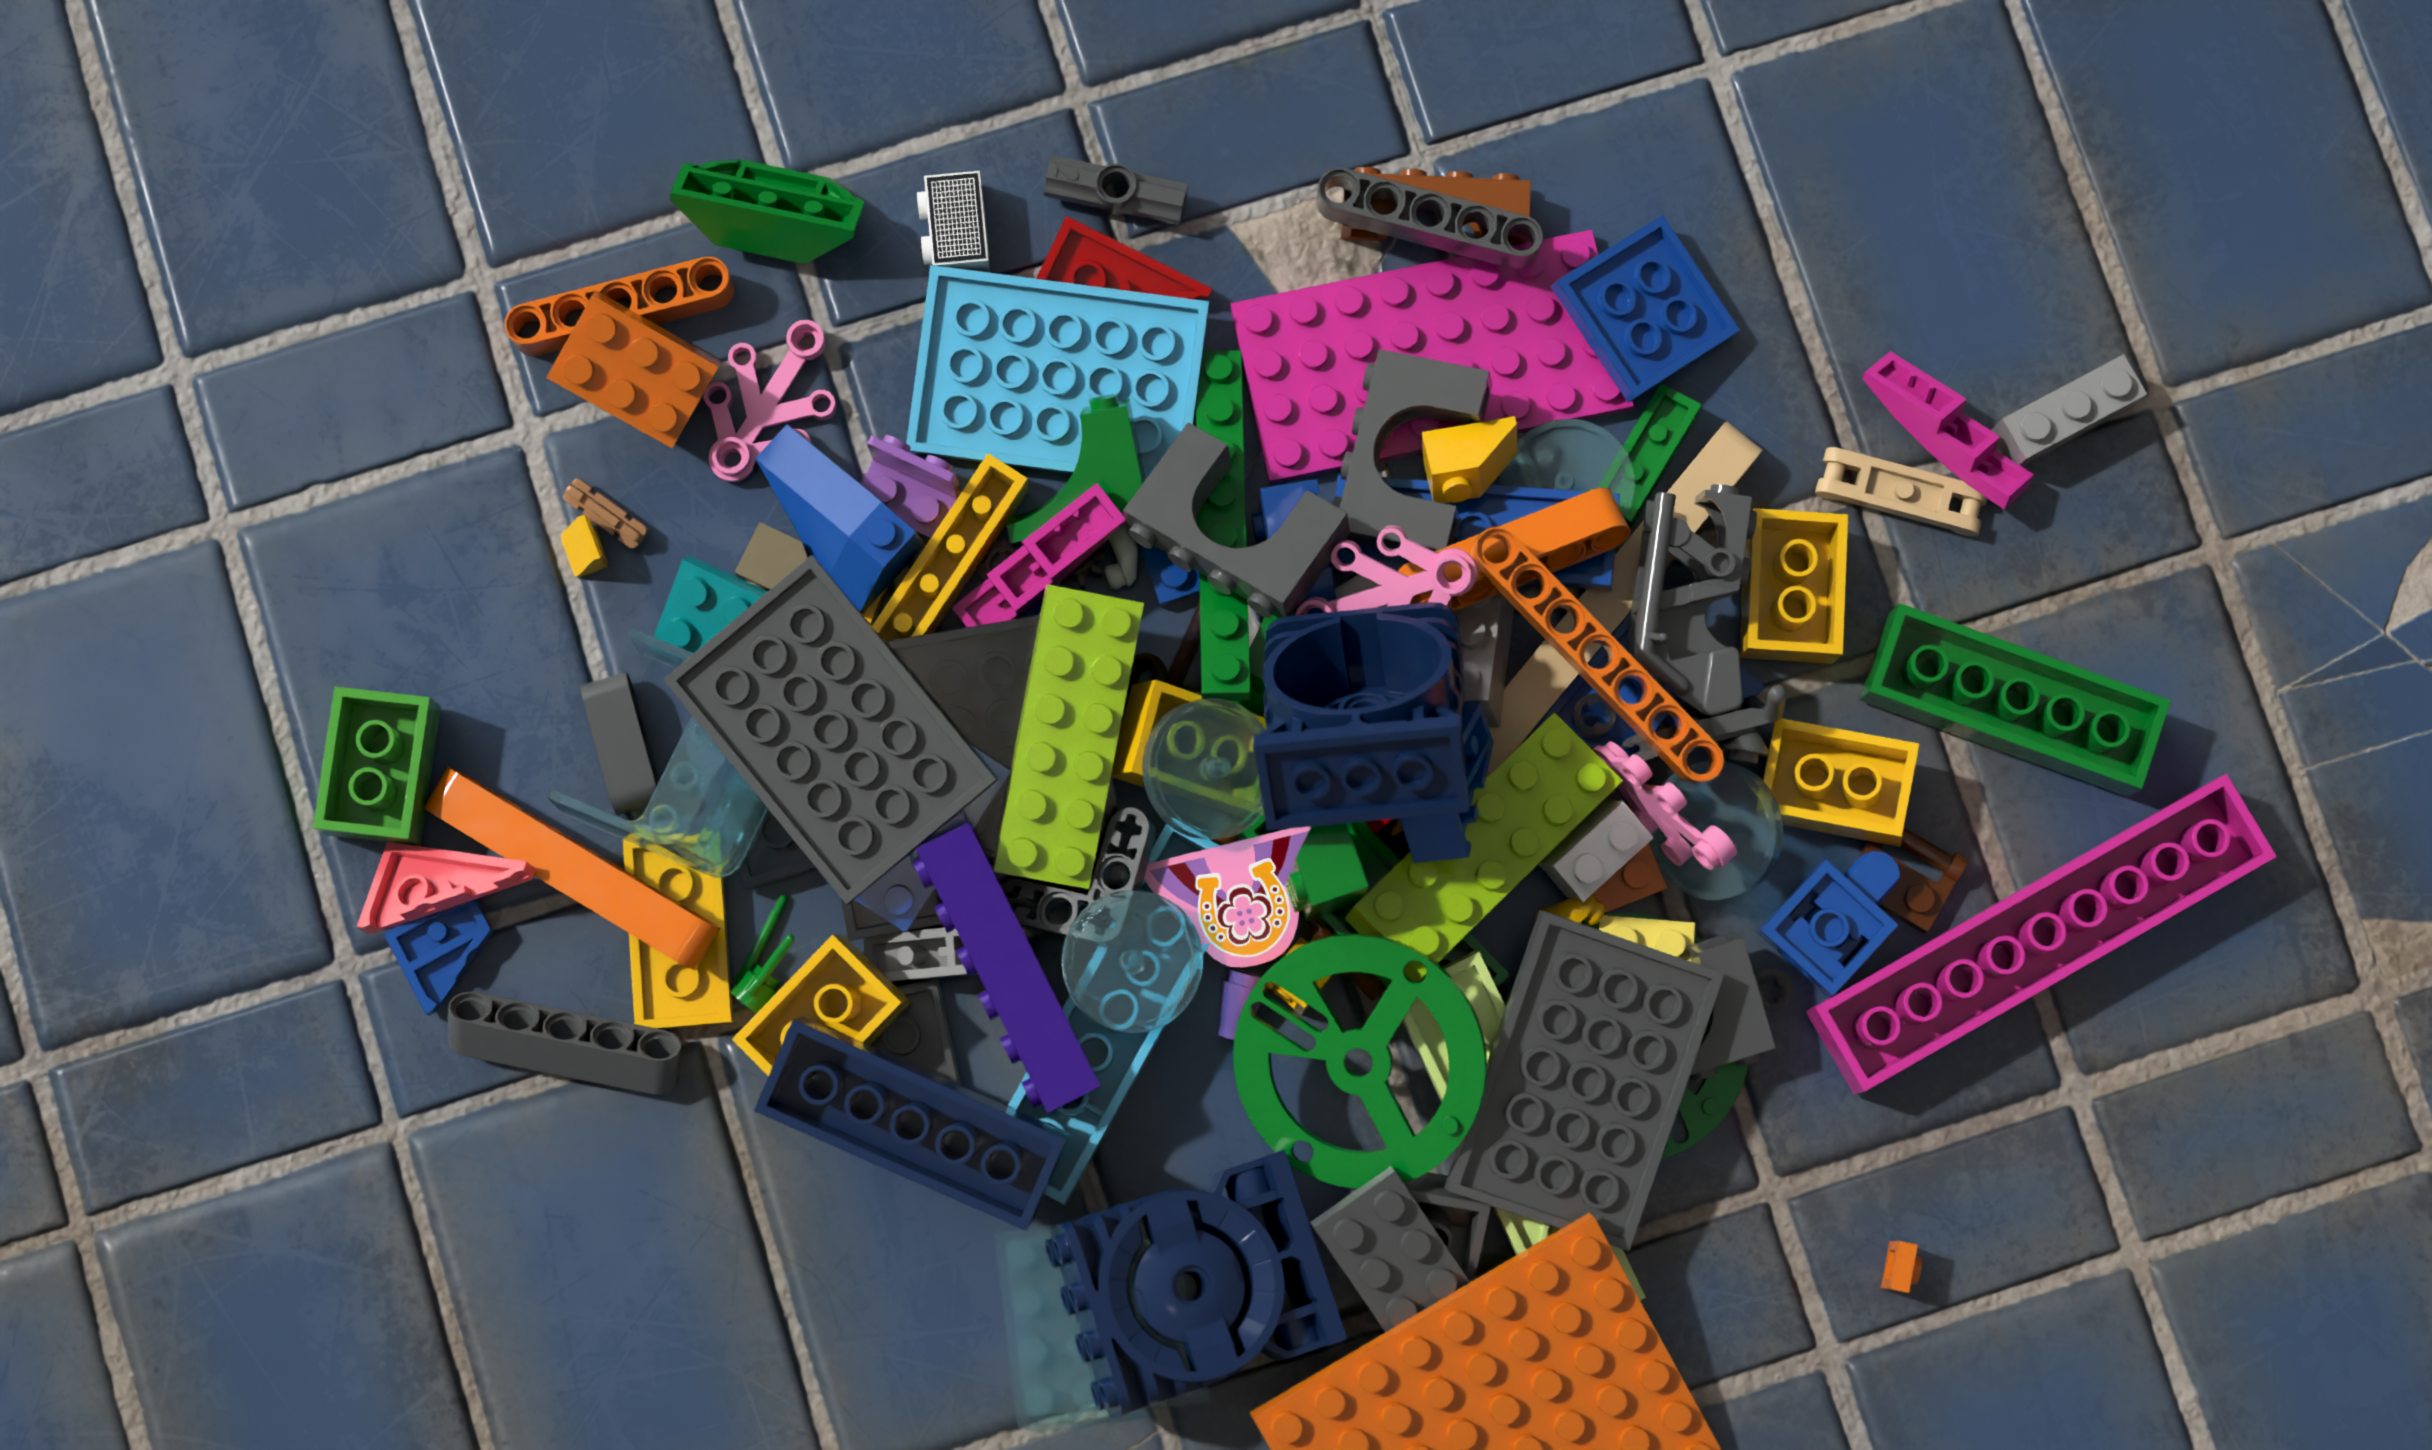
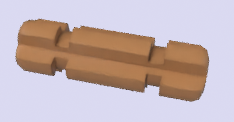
[563,478,649,549]

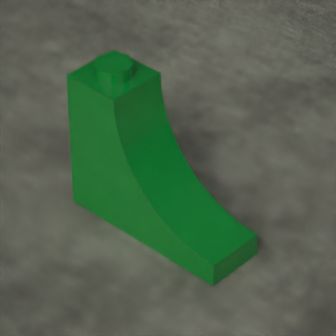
[1007,394,1146,543]

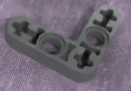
[1000,807,1156,947]

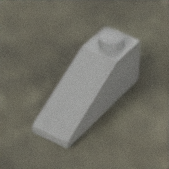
[863,928,978,982]

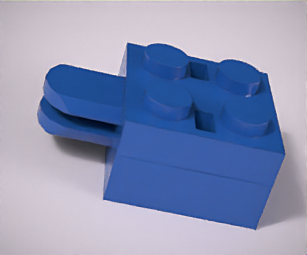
[1755,851,1900,996]

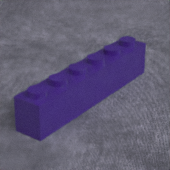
[912,822,1101,1113]

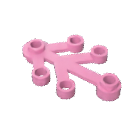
[703,320,837,482]
[1295,525,1477,616]
[1592,741,1737,870]

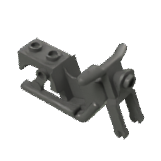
[1621,484,1787,764]

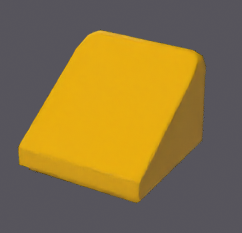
[561,514,609,577]

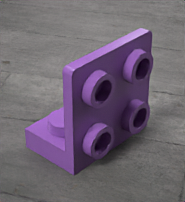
[861,435,961,540]

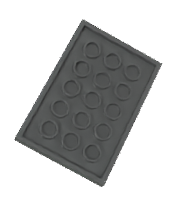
[663,555,998,904]
[1444,910,1725,1251]

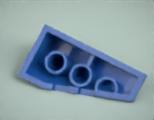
[755,424,925,614]

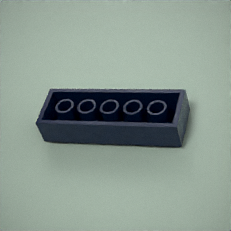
[754,1016,1070,1231]

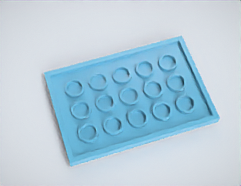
[906,265,1209,479]

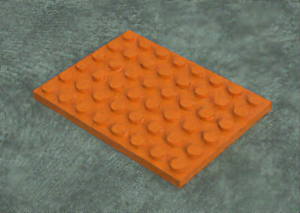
[1250,1212,1721,1450]

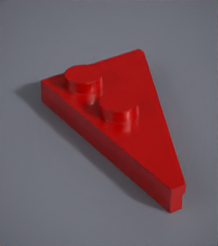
[1036,216,1213,299]

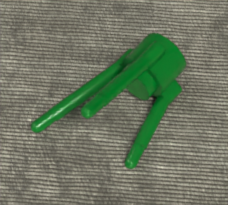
[730,894,795,1013]

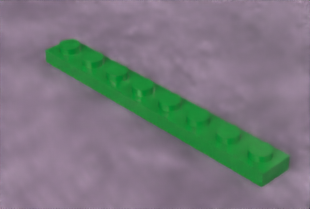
[1196,350,1250,701]

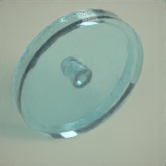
[1499,419,1636,522]
[1142,698,1266,840]
[1649,761,1783,900]
[1062,890,1203,1033]

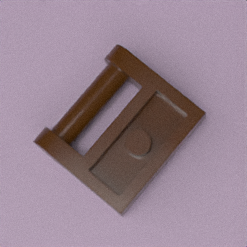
[1857,828,1969,934]

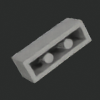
[1991,354,2147,467]
[1454,593,1515,727]

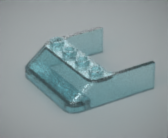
[548,629,768,878]

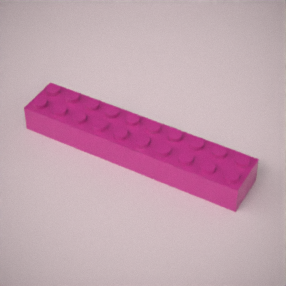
[1805,774,2277,1095]

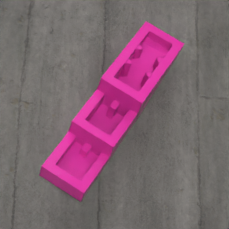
[1862,351,2034,510]
[951,483,1126,627]

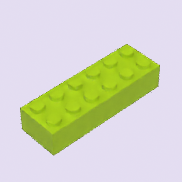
[992,584,1144,889]
[1345,712,1623,982]

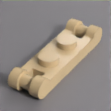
[1815,447,1987,537]

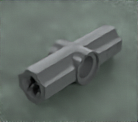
[1044,155,1188,226]

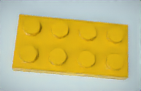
[623,831,734,1029]

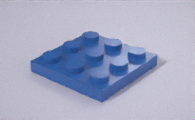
[1550,215,1740,403]

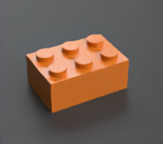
[546,291,720,448]

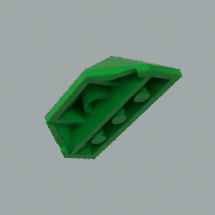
[670,159,865,264]

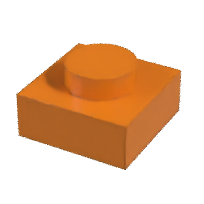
[1881,1241,1922,1293]

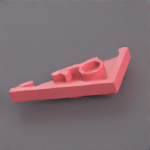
[357,842,536,934]

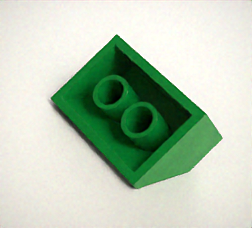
[1285,823,1369,921]

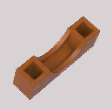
[1341,167,1531,246]

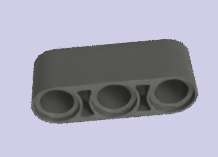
[580,672,664,816]

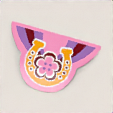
[1144,826,1311,968]

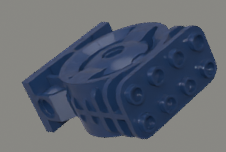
[1253,602,1469,830]
[1045,1150,1347,1417]

